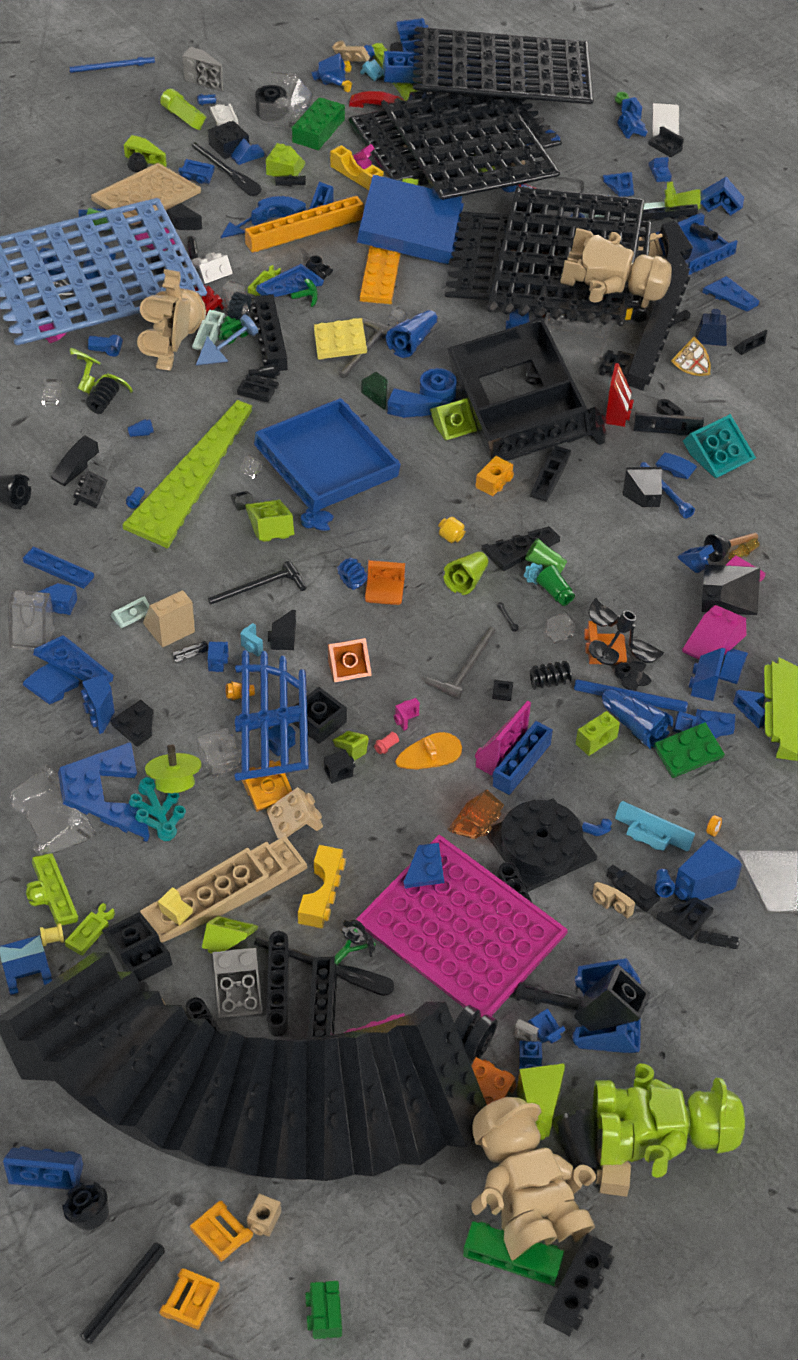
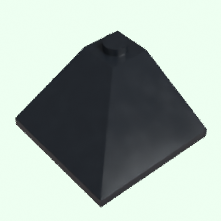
[701,564,760,615]

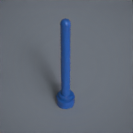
[640,462,695,518]

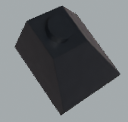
[622,467,662,507]

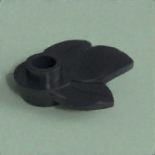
[614,661,651,691]

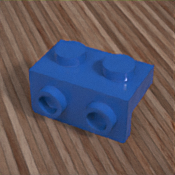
[617,110,648,139]
[178,159,215,184]

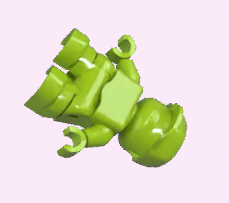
[592,1063,745,1178]

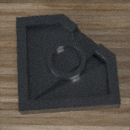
[111,700,154,747]

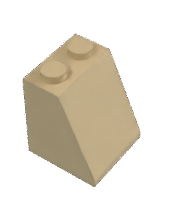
[143,590,195,648]

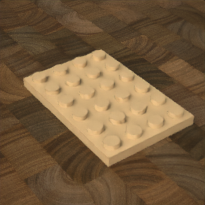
[91,163,201,226]

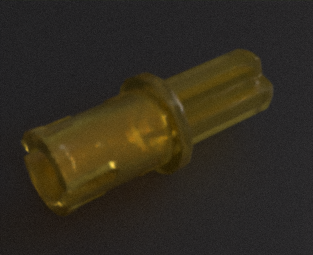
[728,538,760,560]

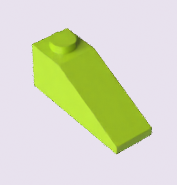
[124,135,167,167]

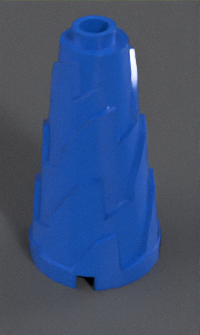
[386,310,438,358]
[602,689,673,749]

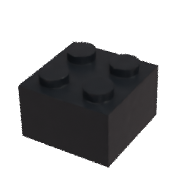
[208,120,249,159]
[293,687,347,744]

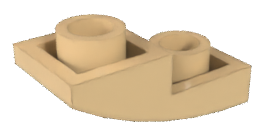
[592,882,635,918]

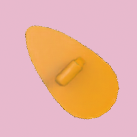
[396,732,462,769]

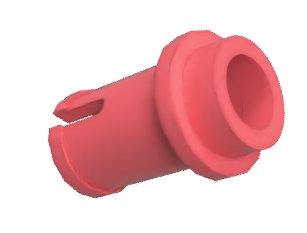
[374,732,399,754]

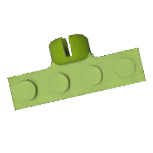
[26,853,78,926]

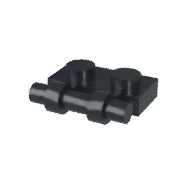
[599,350,635,379]
[237,375,279,403]

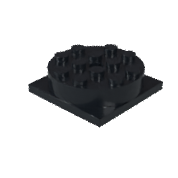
[485,798,597,892]

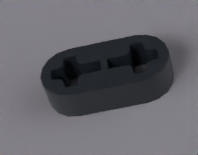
[656,399,684,416]

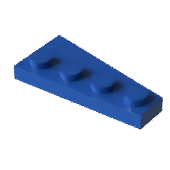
[33,635,114,683]

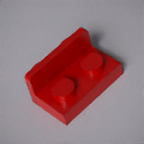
[194,284,225,316]

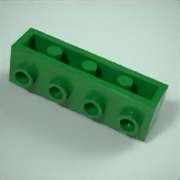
[463,1221,564,1286]

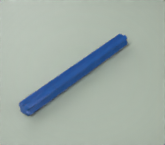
[574,679,688,713]

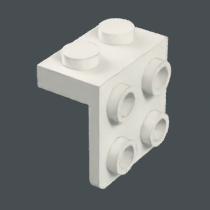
[192,252,233,284]

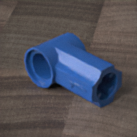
[88,335,123,357]

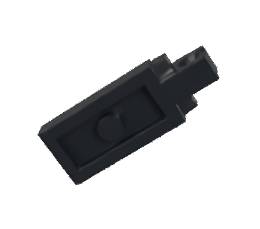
[606,864,660,912]

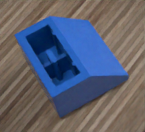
[81,674,115,734]

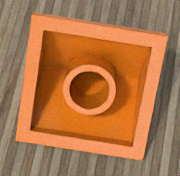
[328,638,372,682]

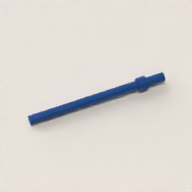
[69,57,155,73]

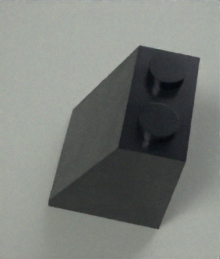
[574,965,651,1032]

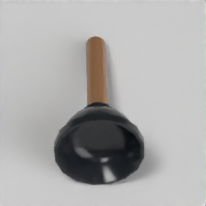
[704,533,758,562]

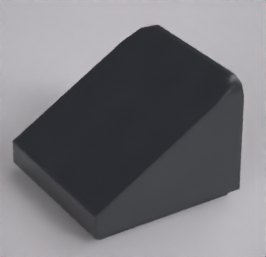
[231,491,254,511]

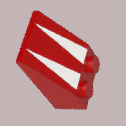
[605,363,634,427]

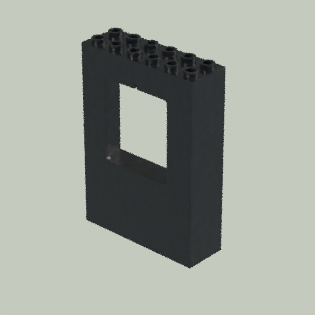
[448,318,591,461]

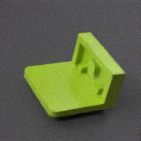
[664,181,701,209]

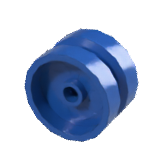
[419,368,457,405]

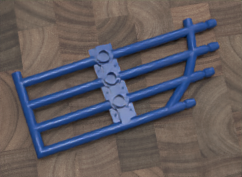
[235,650,309,781]

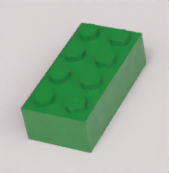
[292,97,345,150]

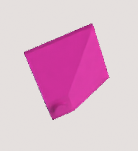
[475,701,531,776]

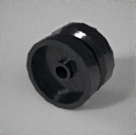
[255,85,287,121]
[454,1005,498,1062]

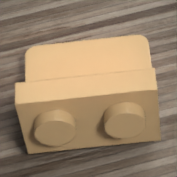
[267,787,323,839]

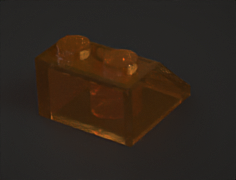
[448,789,504,839]

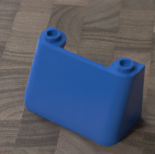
[572,958,641,1053]

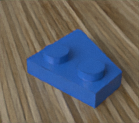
[603,172,634,197]
[404,843,445,888]

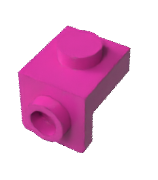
[394,698,420,731]

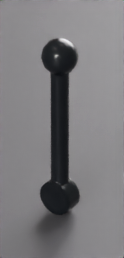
[497,602,519,632]

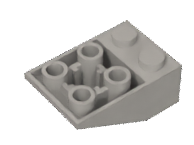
[182,47,223,91]
[213,948,262,1018]

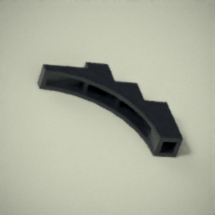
[634,220,693,301]

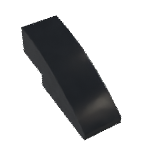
[51,435,99,486]

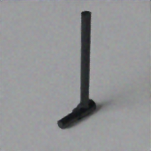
[208,561,307,605]

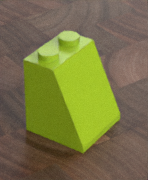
[517,1063,565,1140]

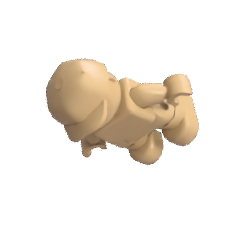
[561,228,672,308]
[137,269,206,370]
[472,1097,596,1260]

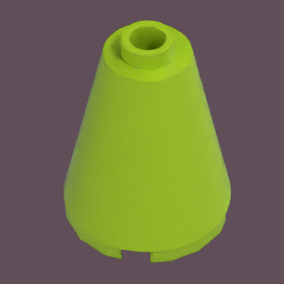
[443,551,488,595]

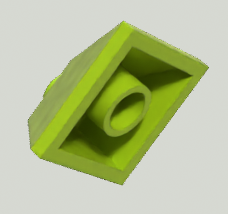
[202,916,258,954]

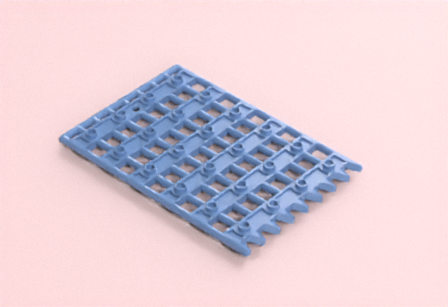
[0,198,207,345]

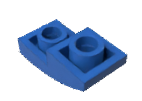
[656,452,697,479]
[519,1041,542,1070]

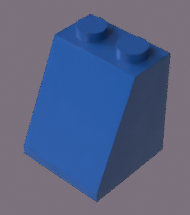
[673,839,742,902]

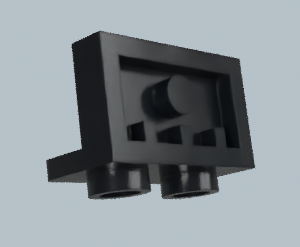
[649,126,684,158]
[73,471,108,508]

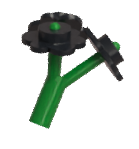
[335,920,376,964]

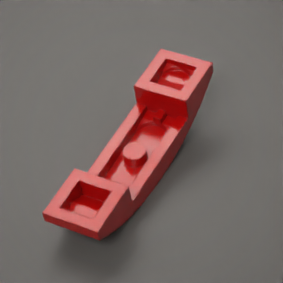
[349,91,406,108]

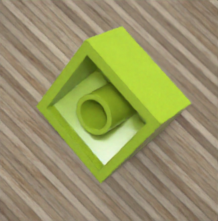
[430,398,477,441]

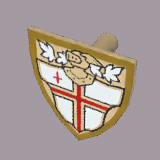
[671,337,711,376]

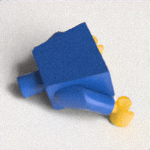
[312,53,352,92]

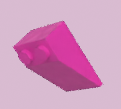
[682,605,747,659]

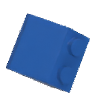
[689,648,726,701]

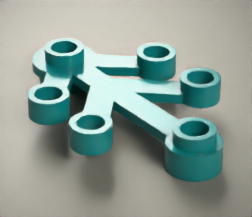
[129,777,186,841]

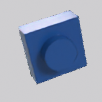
[673,711,698,733]

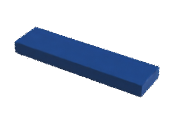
[23,547,94,589]

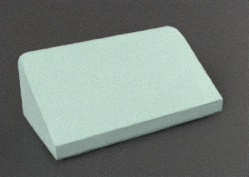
[111,596,150,629]

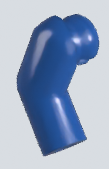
[582,818,612,836]

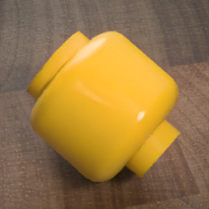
[438,516,466,543]

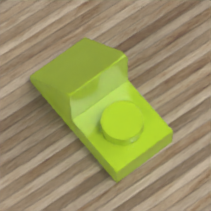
[332,731,369,761]

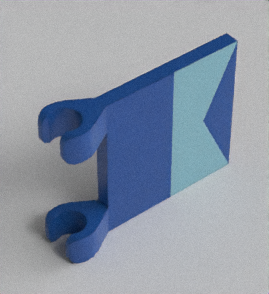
[0,935,52,995]

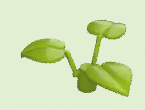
[70,348,133,394]

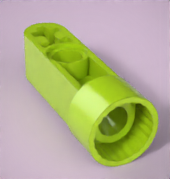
[160,89,207,130]

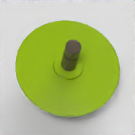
[145,744,201,793]

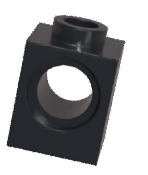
[324,750,356,784]

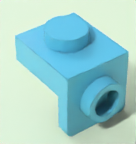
[360,59,384,81]
[240,623,263,656]

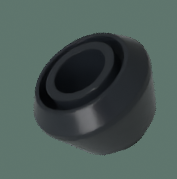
[127,152,148,172]

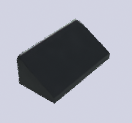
[734,329,768,355]

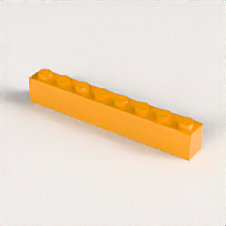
[245,195,364,253]

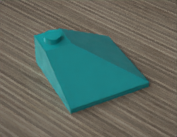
[683,414,756,479]

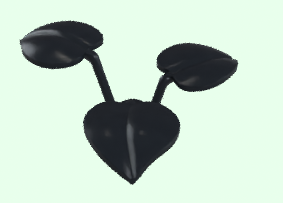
[588,598,664,665]

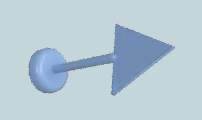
[196,314,258,365]

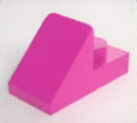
[353,144,375,169]

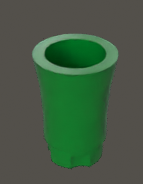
[536,565,575,606]

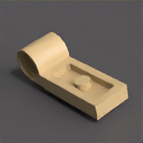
[333,41,370,62]

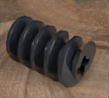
[86,377,120,414]
[530,661,572,690]

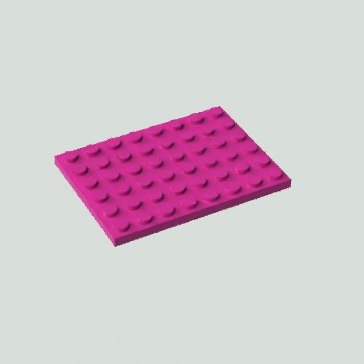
[356,834,568,1017]

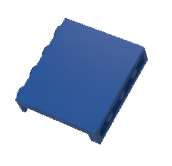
[656,213,738,275]

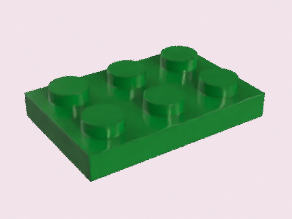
[653,722,725,779]

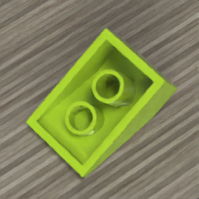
[245,499,294,542]

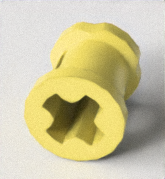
[40,924,64,947]

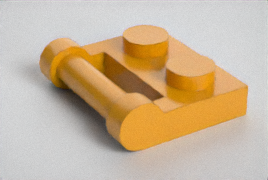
[190,1201,254,1262]
[159,1268,220,1330]

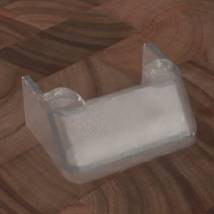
[259,72,313,128]

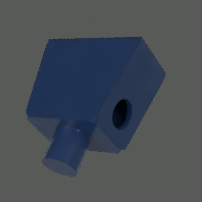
[696,308,727,346]

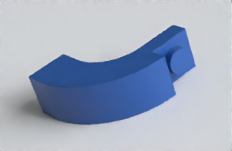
[251,196,306,226]

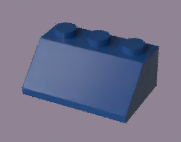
[3,1147,83,1190]

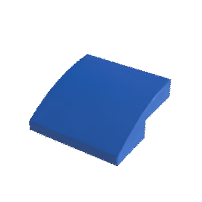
[23,663,80,705]

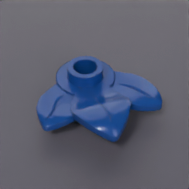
[300,508,334,531]

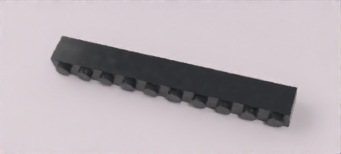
[626,262,691,391]

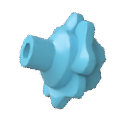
[524,563,544,585]

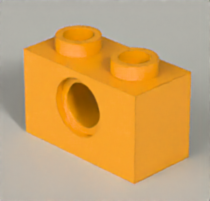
[476,456,514,496]

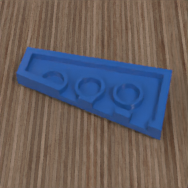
[256,264,324,297]

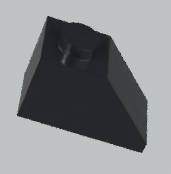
[167,203,202,230]
[268,610,296,650]

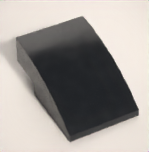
[102,912,173,981]

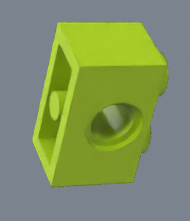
[576,711,620,756]

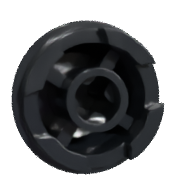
[62,1182,109,1230]

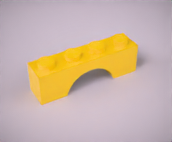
[330,145,383,190]
[298,845,346,929]

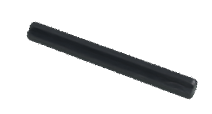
[81,1242,165,1344]

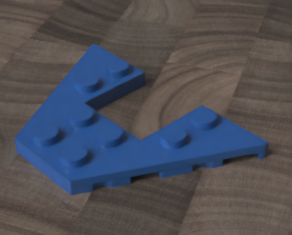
[58,743,150,842]

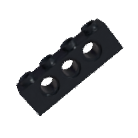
[544,1233,614,1337]

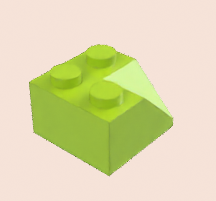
[266,143,305,177]

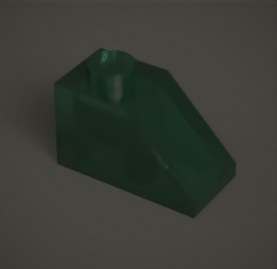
[361,371,388,410]

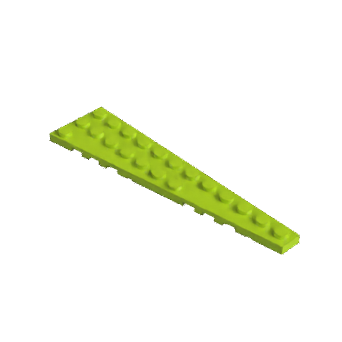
[122,400,252,549]

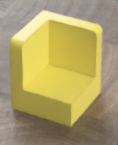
[158,887,193,926]

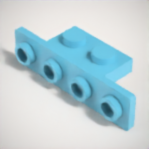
[615,801,695,851]

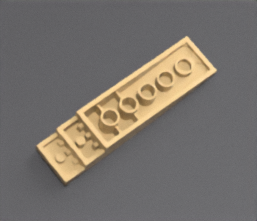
[140,836,308,943]

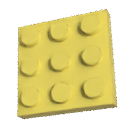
[314,318,367,359]

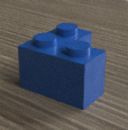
[701,177,744,215]

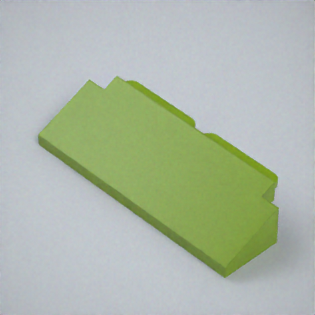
[764,657,798,761]

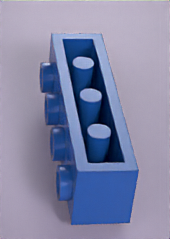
[492,721,553,795]

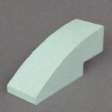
[192,310,225,351]

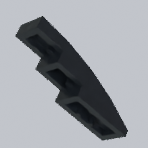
[530,446,571,502]

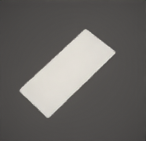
[653,103,679,137]

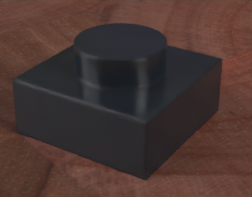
[492,680,514,701]

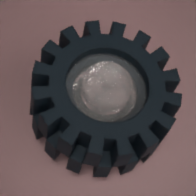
[227,291,252,321]

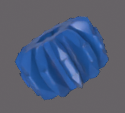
[337,557,367,590]

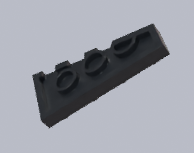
[481,526,560,571]

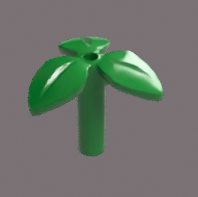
[291,279,318,307]

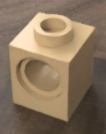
[247,1194,281,1237]

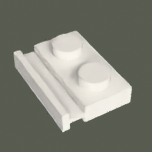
[210,104,238,126]

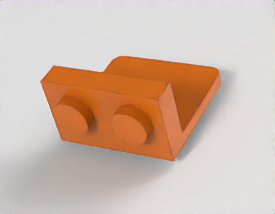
[365,560,405,605]
[584,621,627,664]
[471,1057,517,1105]

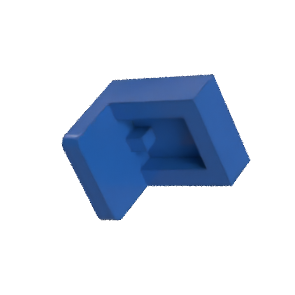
[528,1009,566,1044]

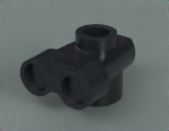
[305,255,333,280]

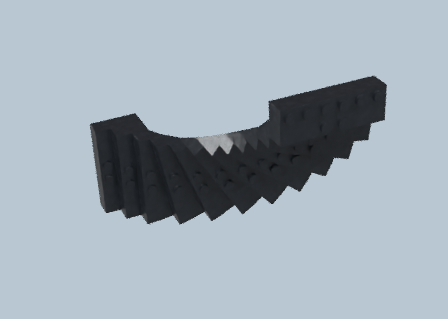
[0,952,487,1181]

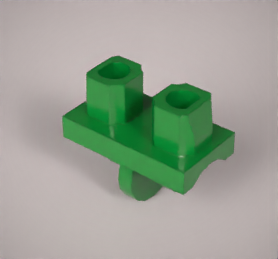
[218,316,248,344]

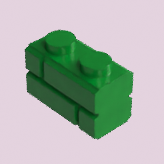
[305,1281,342,1339]

